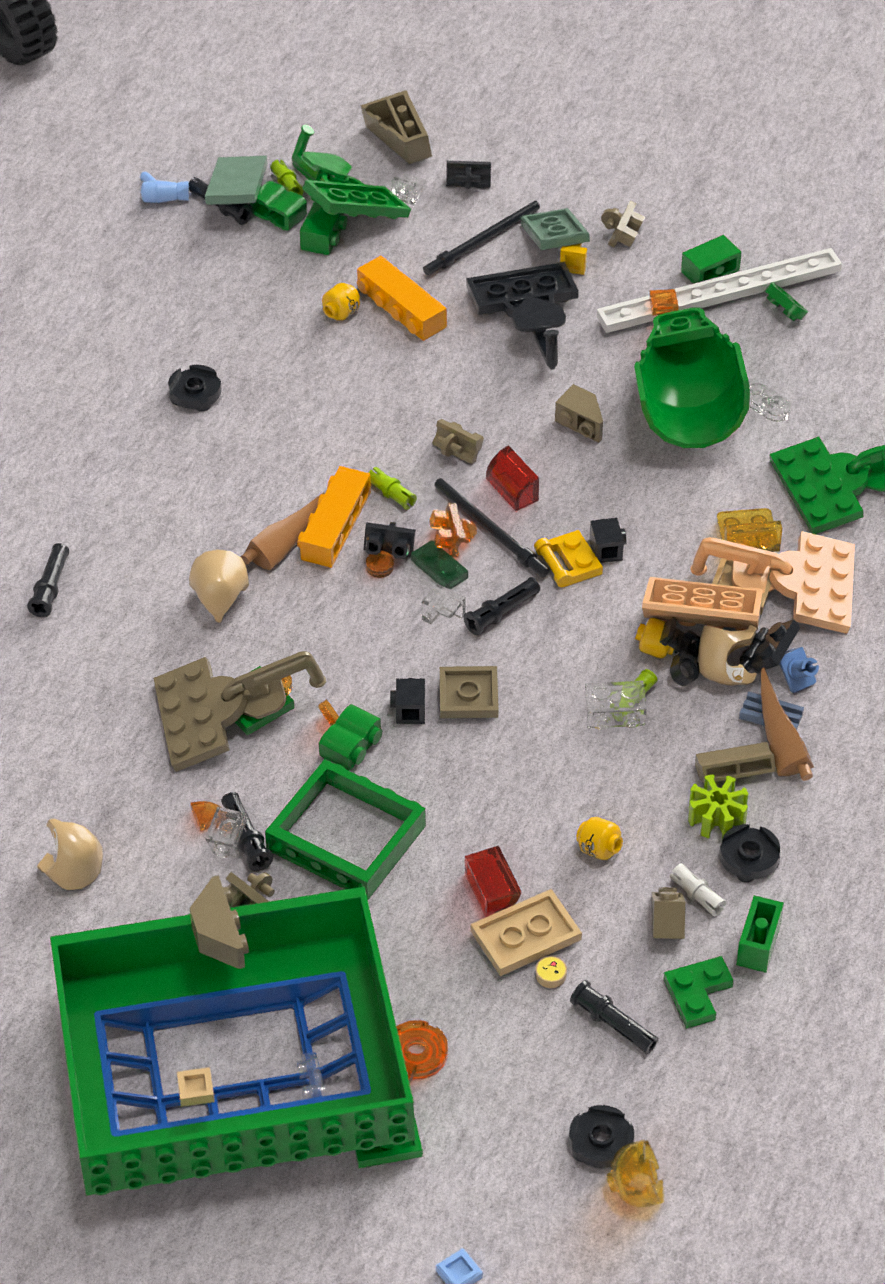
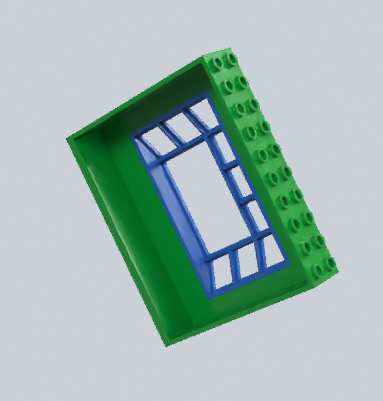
[50,886,415,1196]

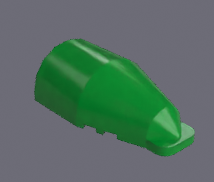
[634,307,750,448]

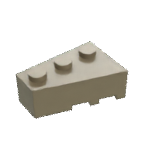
[360,90,433,164]

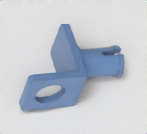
[779,647,819,693]

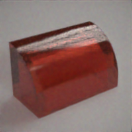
[486,445,539,511]
[465,845,522,917]

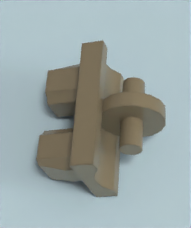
[601,200,645,248]
[432,419,484,464]
[225,872,275,908]

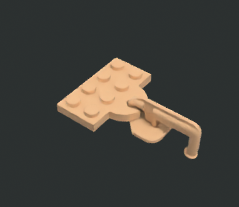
[690,531,855,634]

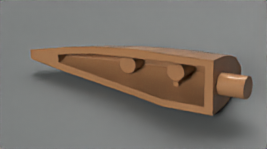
[241,492,325,570]
[761,668,814,781]

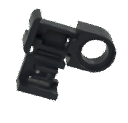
[659,617,700,686]

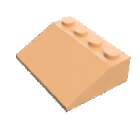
[642,577,763,631]

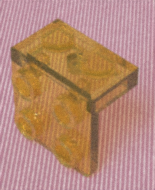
[717,508,783,552]

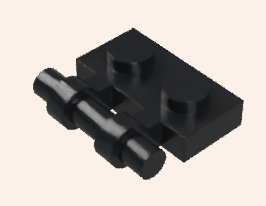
[739,619,801,672]

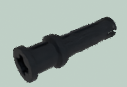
[188,177,253,225]
[27,543,70,617]
[463,577,541,635]
[221,792,273,871]
[570,980,659,1054]

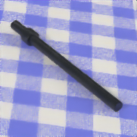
[423,200,540,275]
[434,478,550,578]

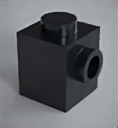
[589,517,627,563]
[390,678,425,724]

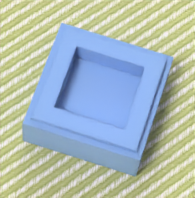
[436,1248,483,1284]

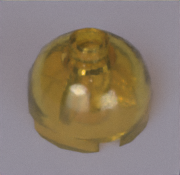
[607,1139,665,1208]

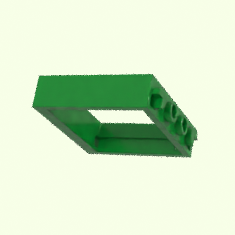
[265,759,426,900]

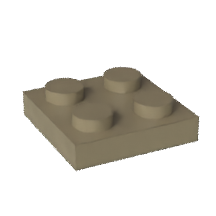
[439,666,499,718]

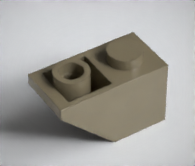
[555,384,603,443]
[651,887,685,939]

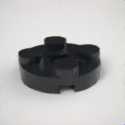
[168,364,222,412]
[719,824,780,883]
[569,1105,635,1168]

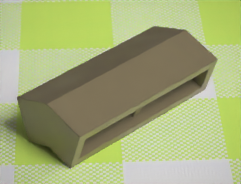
[695,742,776,783]

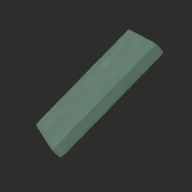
[205,155,268,205]

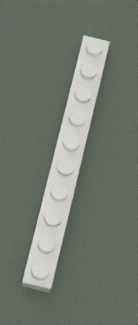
[596,248,842,333]

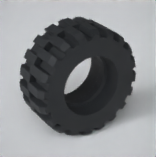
[0,0,58,66]

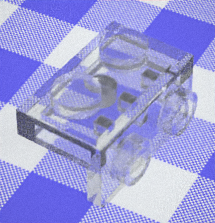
[585,681,647,730]

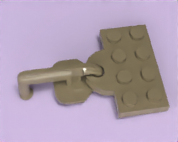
[153,651,326,772]

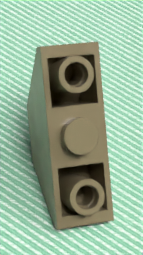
[189,875,249,969]

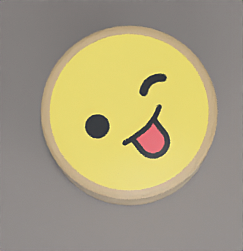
[535,956,567,988]

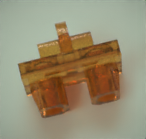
[429,502,477,557]

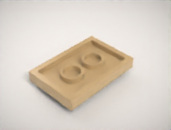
[470,889,582,976]

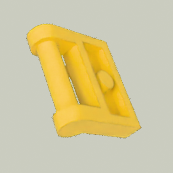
[534,530,603,587]

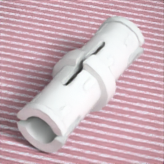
[670,864,727,916]

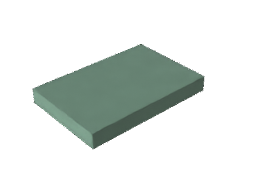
[520,208,590,250]

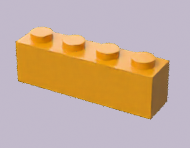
[357,255,447,341]
[297,466,371,568]

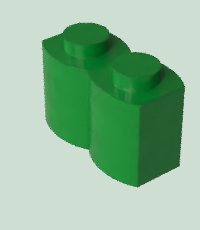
[249,181,307,231]
[318,704,383,771]

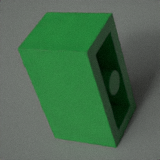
[299,202,348,255]
[681,234,742,284]
[736,895,784,973]

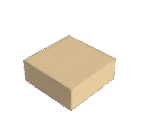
[177,1067,214,1107]

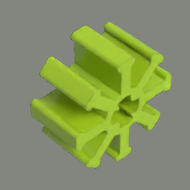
[688,774,749,838]

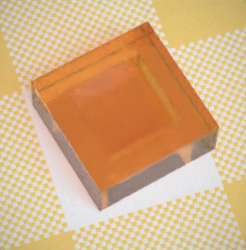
[649,289,679,316]

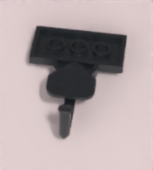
[466,262,578,370]

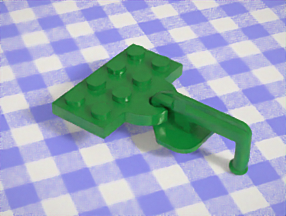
[292,124,411,220]
[769,436,885,535]

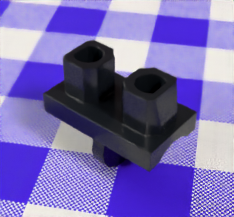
[446,160,491,189]
[363,522,416,559]

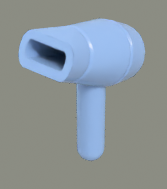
[140,172,189,203]

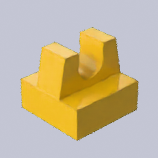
[560,243,587,275]

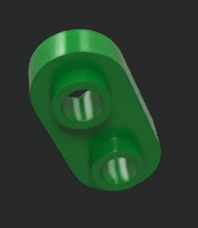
[765,282,808,321]

